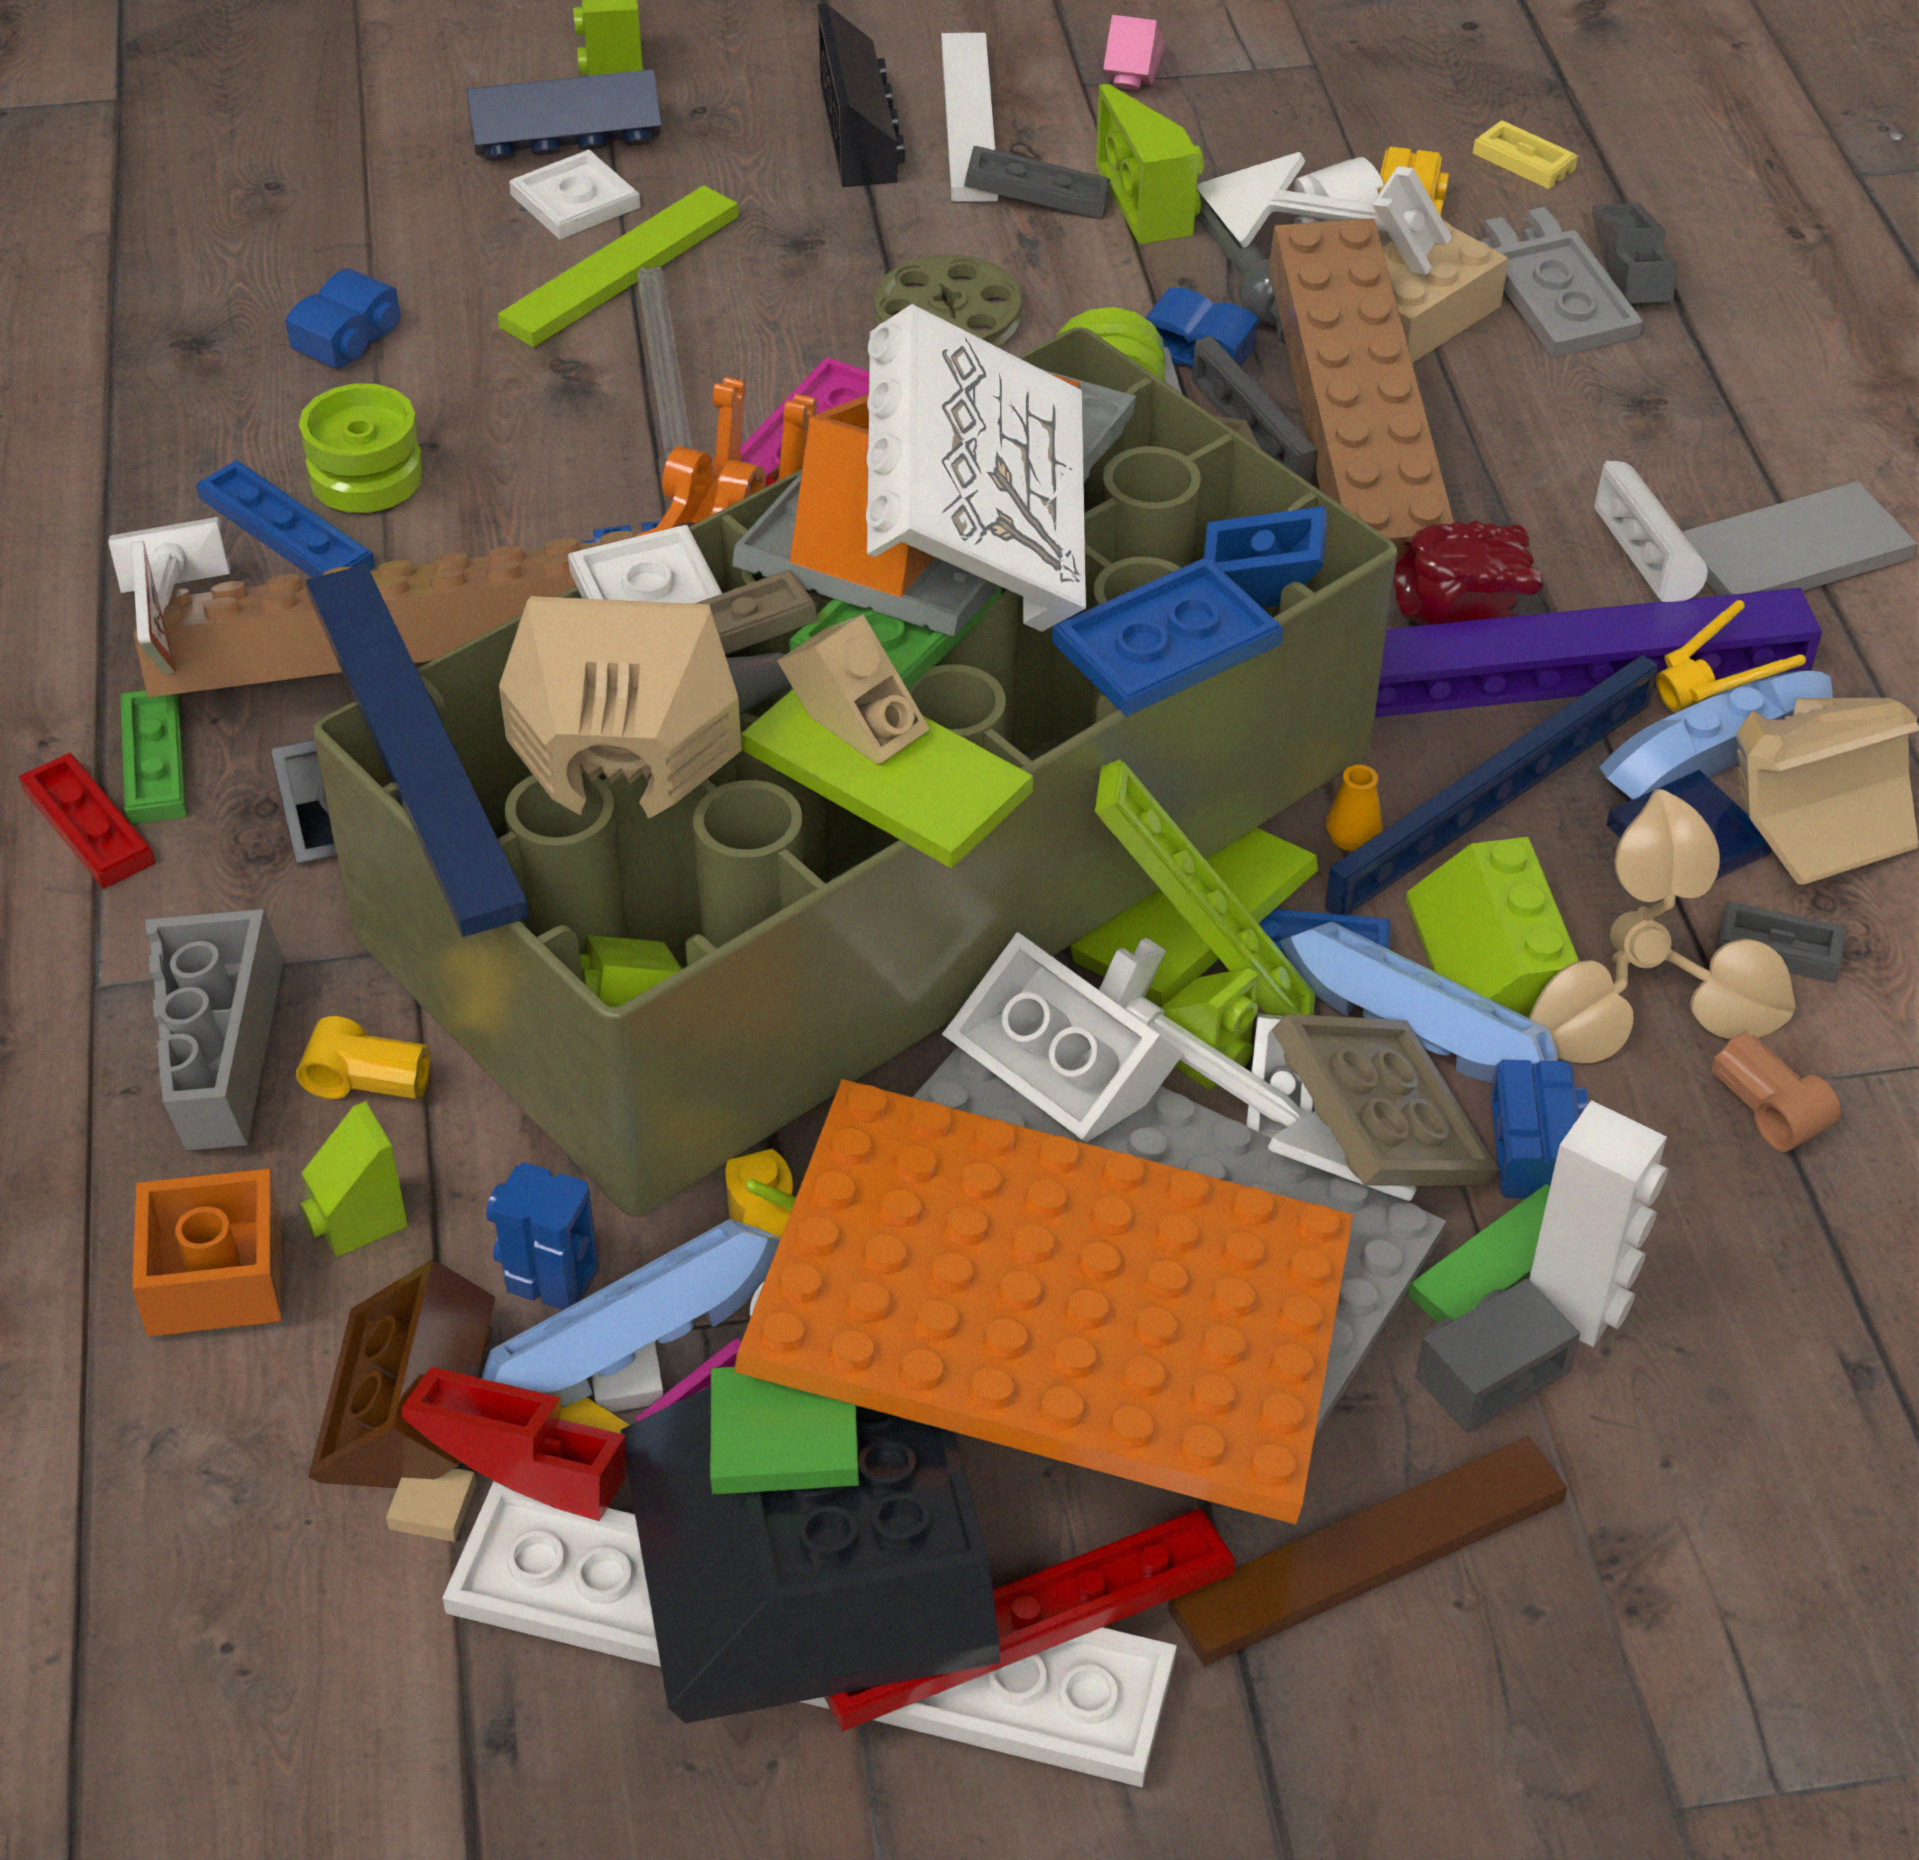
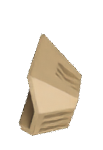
[499,596,742,818]
[1736,698,1919,885]

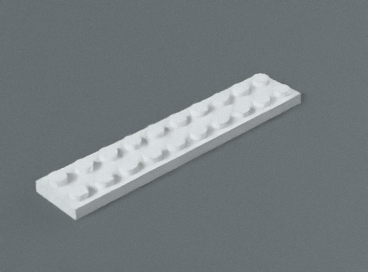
[442,1481,1177,1787]

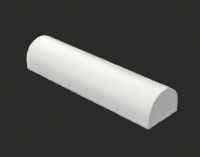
[1594,461,1708,602]

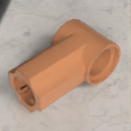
[1711,1031,1841,1152]

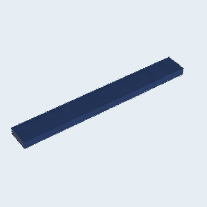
[305,564,529,937]
[1325,655,1657,915]

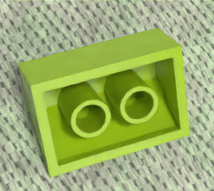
[1405,837,1579,1018]

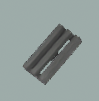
[1715,901,1846,983]

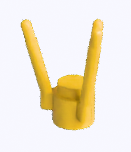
[1656,600,1806,713]

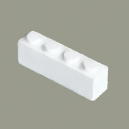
[1529,1100,1668,1347]

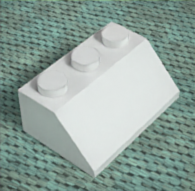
[942,932,1184,1143]

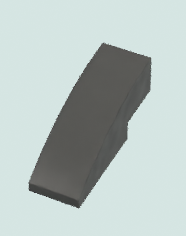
[1592,203,1677,304]

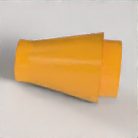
[1325,765,1383,851]

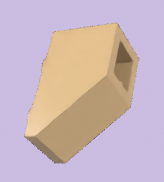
[777,614,930,764]

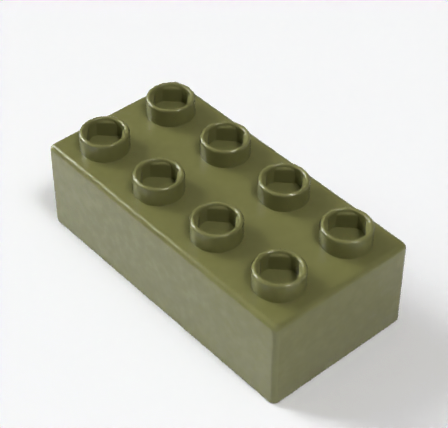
[313,327,1397,1217]

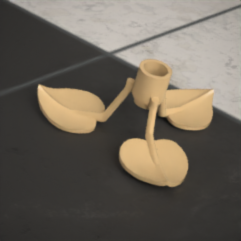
[1529,789,1796,1064]

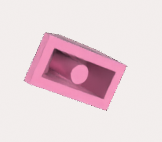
[1103,15,1165,90]

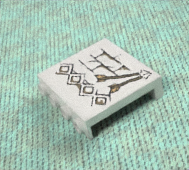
[866,304,1086,632]

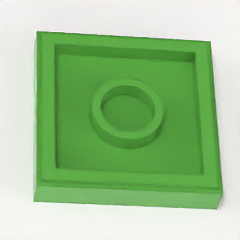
[710,1367,859,1495]

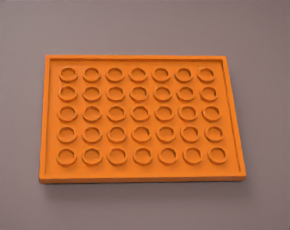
[734,1079,1353,1525]

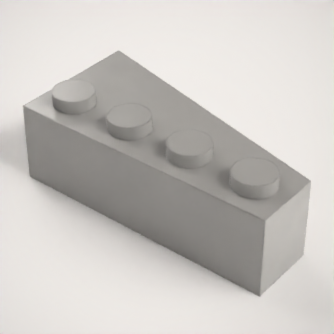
[145,909,284,1150]

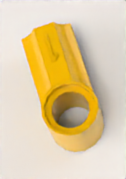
[296,1016,432,1099]

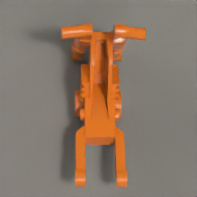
[635,377,817,537]

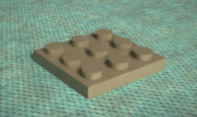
[1271,1014,1500,1186]

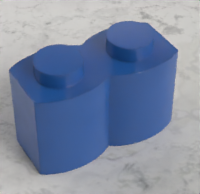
[285,268,401,369]
[1145,287,1259,369]

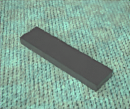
[1192,336,1317,486]

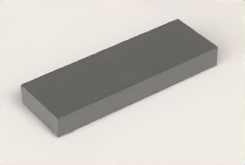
[964,146,1111,219]

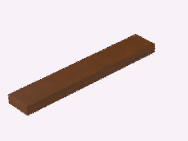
[1168,1436,1567,1667]

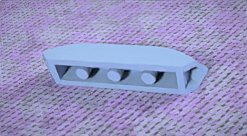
[1599,671,1833,806]
[1280,921,1558,1083]
[482,1219,781,1407]

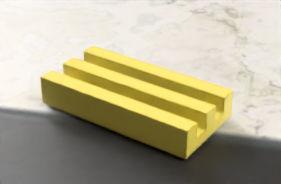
[1473,120,1578,189]

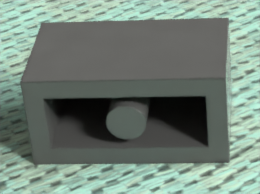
[1416,1278,1580,1433]

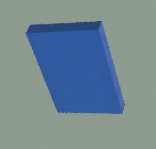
[1052,557,1283,717]

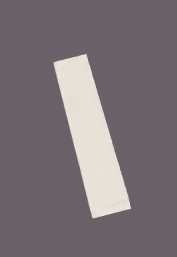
[941,33,998,202]

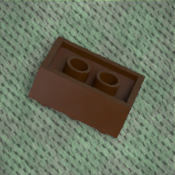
[308,1259,495,1489]

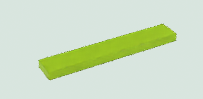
[498,185,739,348]
[1095,759,1315,1016]

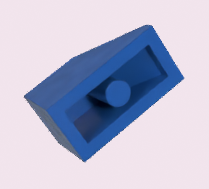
[1204,506,1328,608]

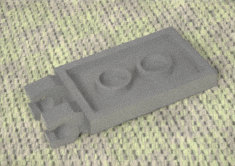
[1481,207,1643,358]

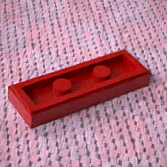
[19,752,156,889]

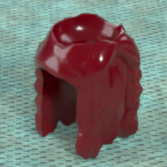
[1393,520,1544,626]

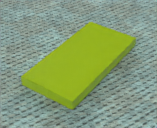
[741,689,1033,869]
[1071,828,1318,1007]

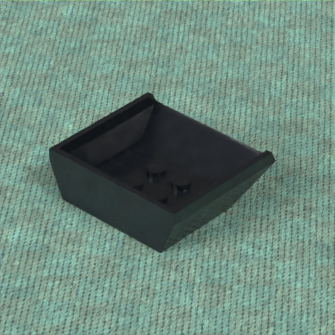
[620,1386,1000,1724]

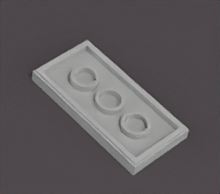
[1682,481,1918,596]

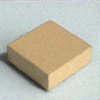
[386,1468,477,1542]

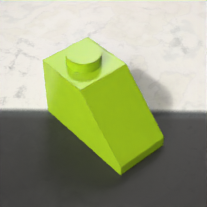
[299,1101,408,1258]

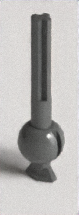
[1198,193,1286,344]

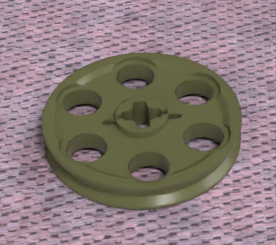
[874,254,1021,348]

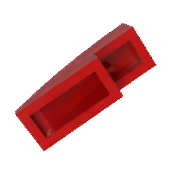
[402,1367,626,1521]

